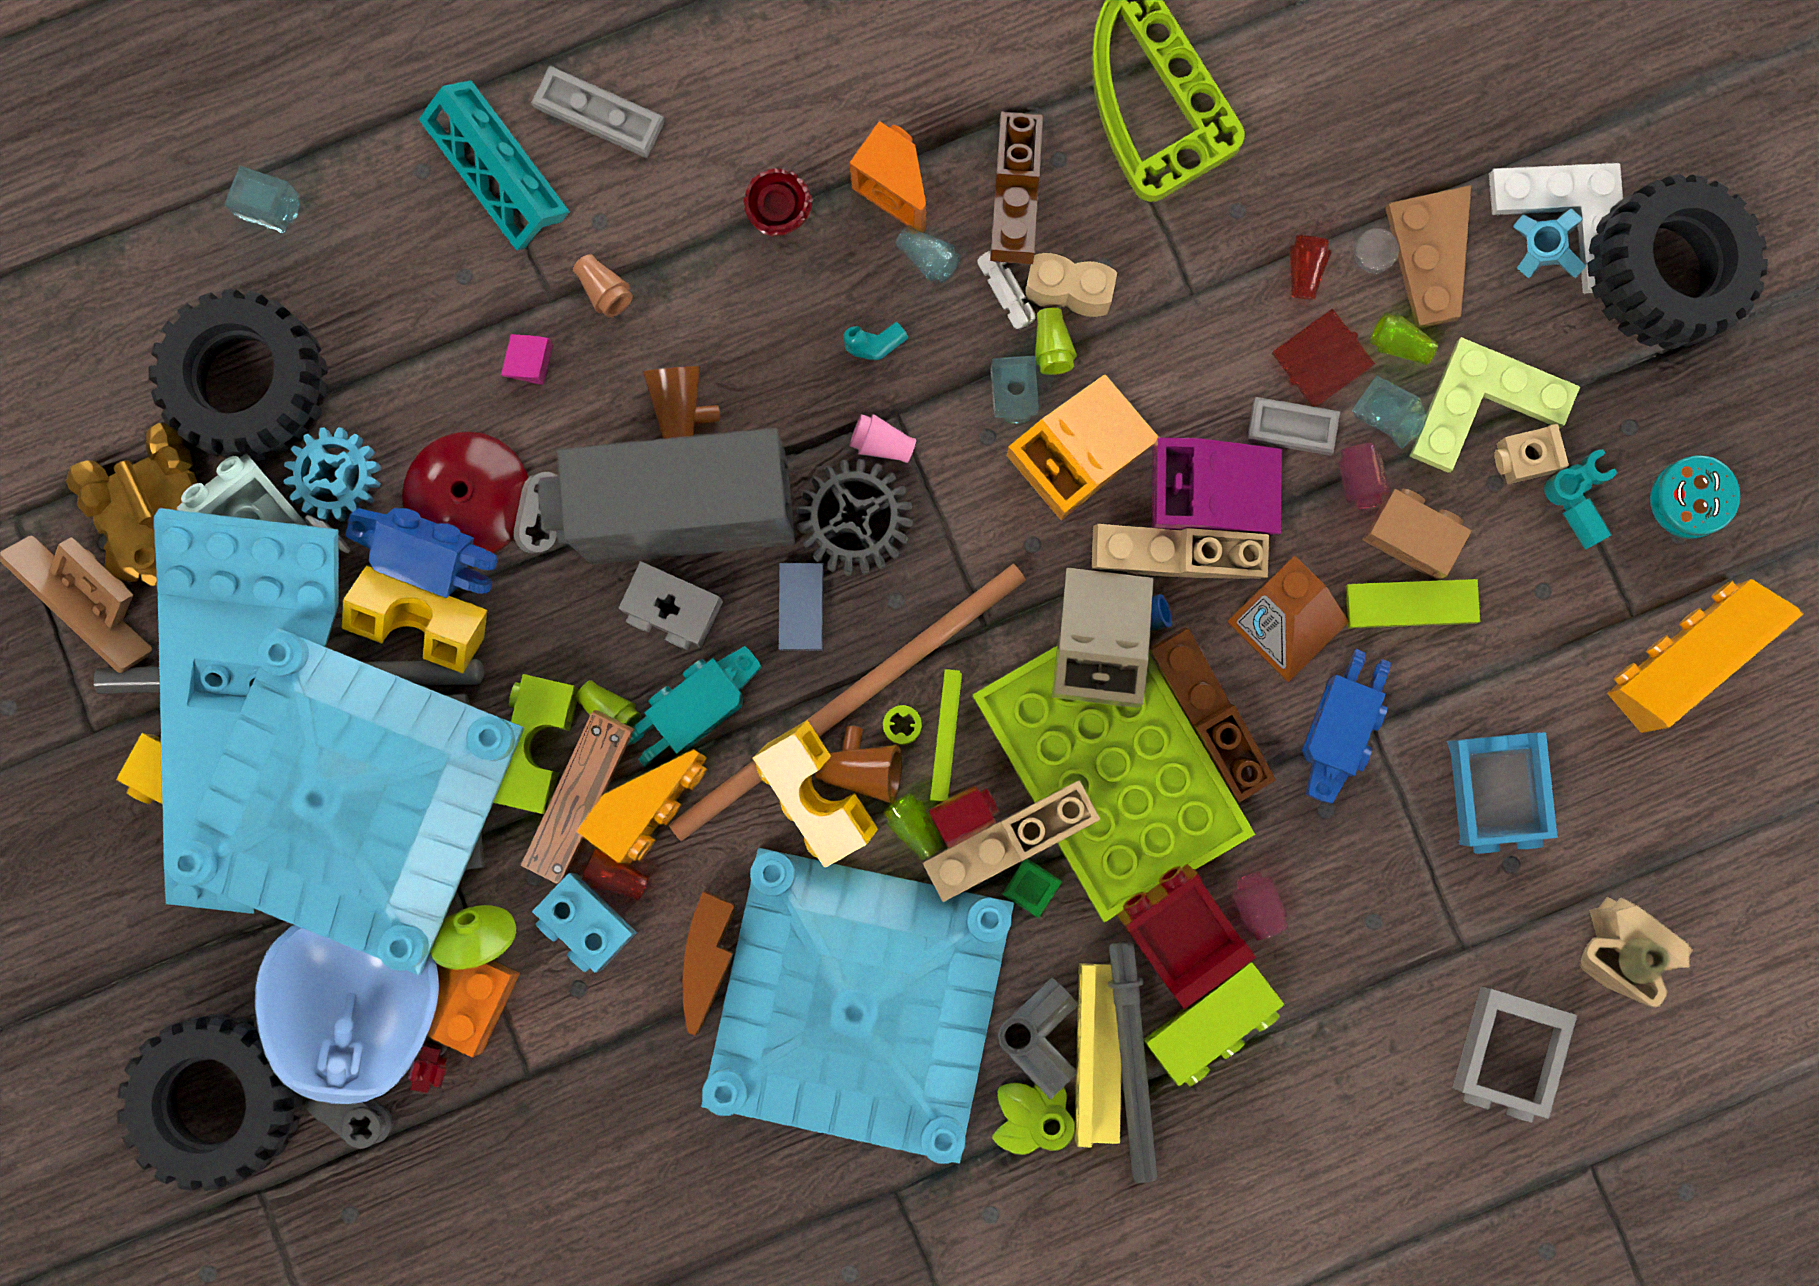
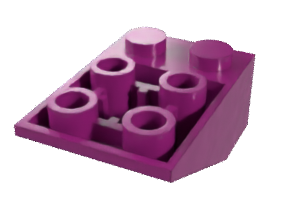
[1151,437,1282,535]

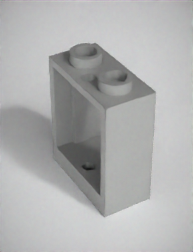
[1452,987,1577,1123]

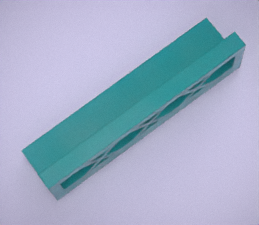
[419,81,570,251]

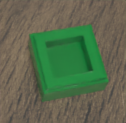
[1002,859,1062,918]

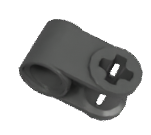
[304,1098,393,1149]

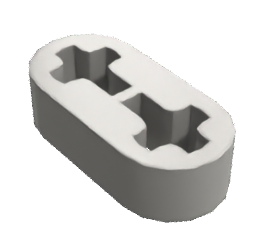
[514,472,557,553]

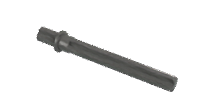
[1107,941,1157,1183]

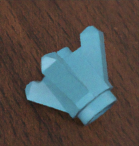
[1512,209,1586,278]

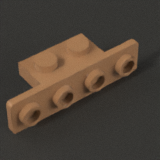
[0,536,152,673]

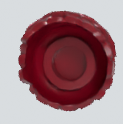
[744,168,813,236]

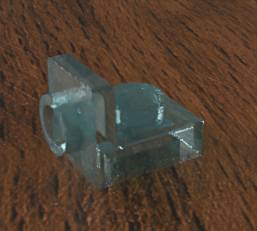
[1352,375,1426,449]

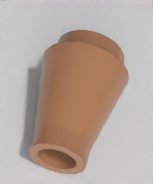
[573,254,633,318]

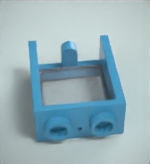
[1447,732,1558,854]

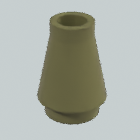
[1619,938,1669,984]

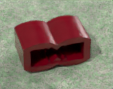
[928,785,999,849]

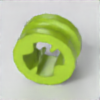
[883,705,922,745]

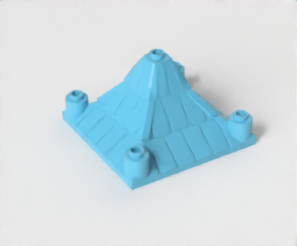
[166,627,524,975]
[701,848,1014,1164]

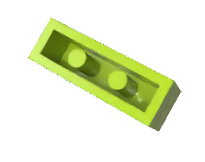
[1143,962,1284,1086]

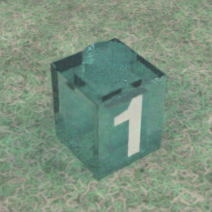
[224,166,299,234]

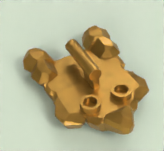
[66,423,197,586]

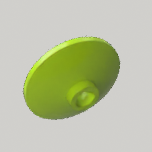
[430,905,516,969]

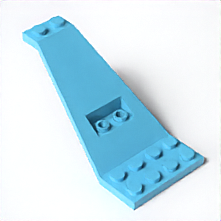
[154,508,339,914]

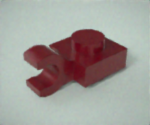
[408,1041,448,1094]

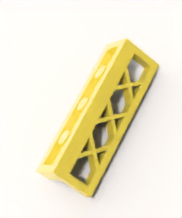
[1074,963,1121,1147]

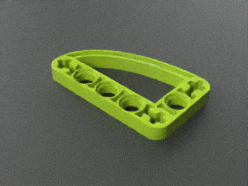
[1092,0,1245,202]

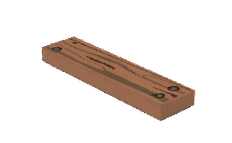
[520,710,635,884]

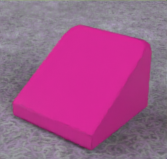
[501,334,553,385]

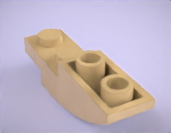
[1092,524,1269,579]
[923,780,1100,902]

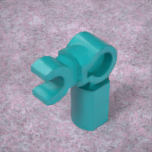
[1544,449,1617,550]

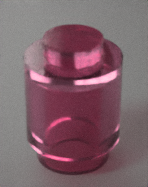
[1338,443,1390,509]
[1231,871,1288,940]

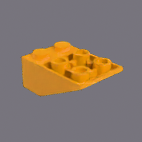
[1007,374,1158,521]
[576,750,707,863]

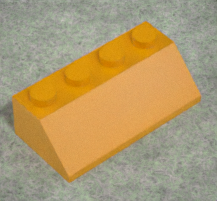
[1607,579,1803,733]

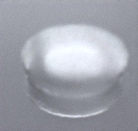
[1354,228,1399,274]

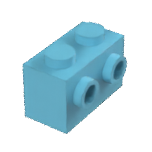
[532,873,637,973]

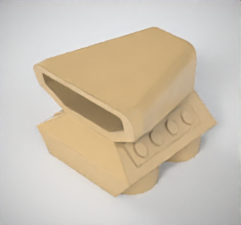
[1580,897,1692,1007]

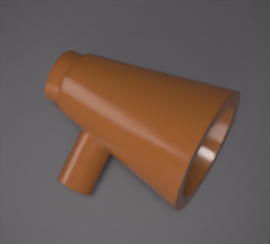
[642,366,720,439]
[815,726,902,804]

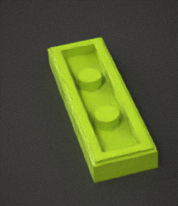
[1345,579,1480,629]
[930,669,962,802]

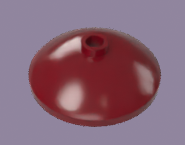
[402,432,529,553]

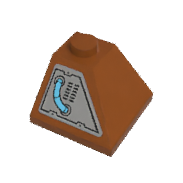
[1227,555,1349,683]

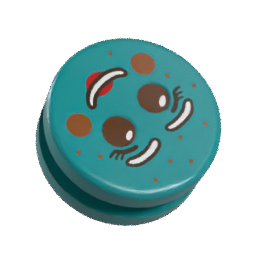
[1650,455,1740,539]

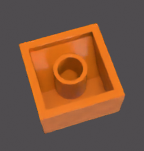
[849,121,926,235]
[427,960,520,1057]

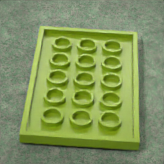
[972,646,1255,922]

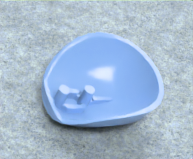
[255,925,439,1104]

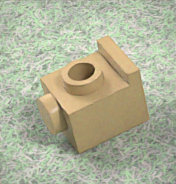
[1494,424,1569,485]

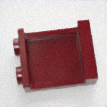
[1117,864,1256,1009]

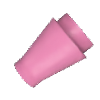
[850,414,916,463]

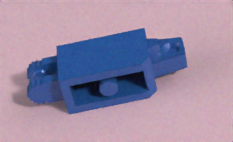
[346,508,498,598]
[1301,649,1391,804]

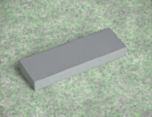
[531,66,665,158]

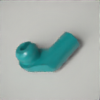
[843,322,909,361]

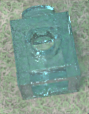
[991,356,1039,423]

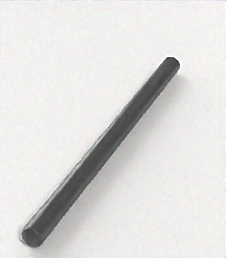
[94,659,485,694]

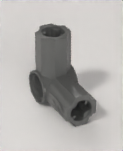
[998,977,1078,1100]

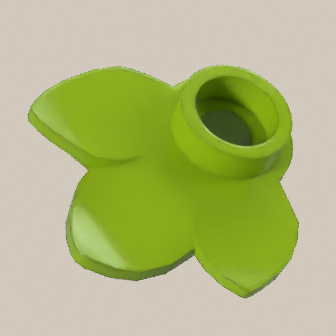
[992,1083,1075,1155]

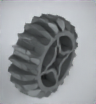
[797,459,913,576]

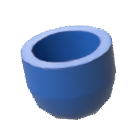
[1150,594,1172,631]

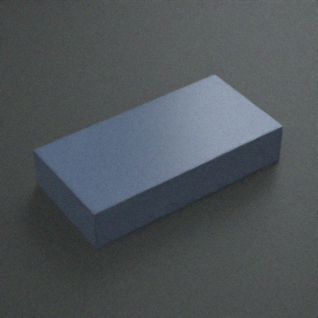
[779,563,823,651]

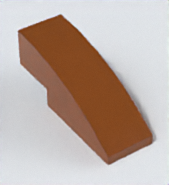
[682,891,738,1036]

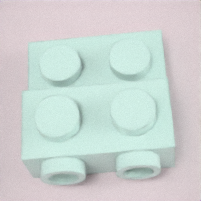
[177,453,307,526]

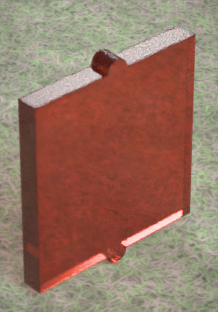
[1272,308,1375,407]

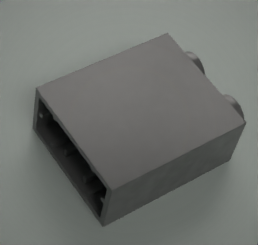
[538,428,796,565]

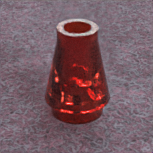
[1290,235,1332,300]
[581,848,649,901]

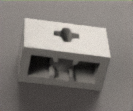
[619,561,723,650]

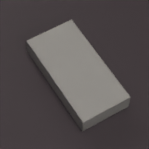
[1247,397,1340,456]

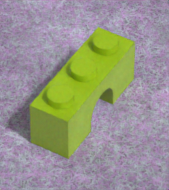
[493,674,579,814]

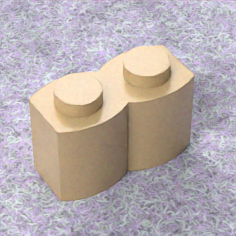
[1025,253,1117,317]

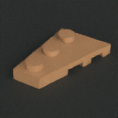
[1385,185,1471,329]

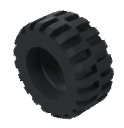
[1587,174,1768,349]
[148,289,328,461]
[116,1014,303,1191]

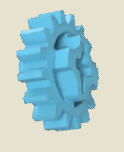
[284,427,381,522]

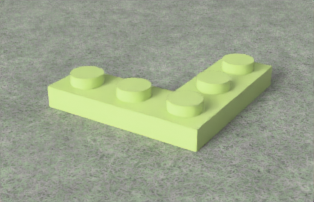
[1410,337,1580,473]

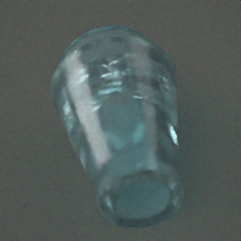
[895,225,960,283]

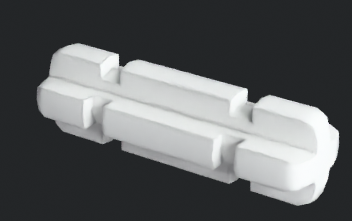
[978,250,1036,329]

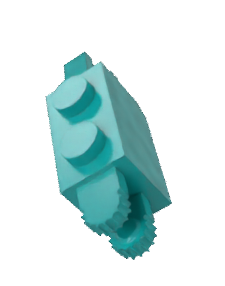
[627,646,762,767]

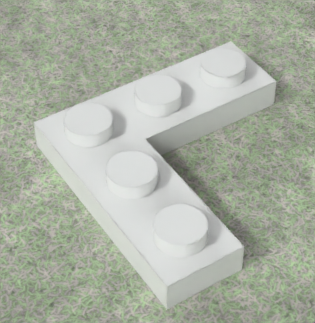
[1489,163,1623,293]

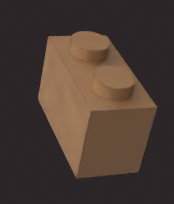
[1362,489,1472,581]

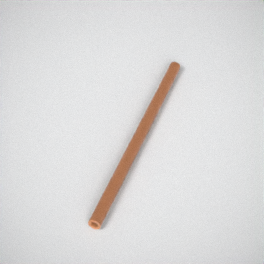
[668,564,1026,842]

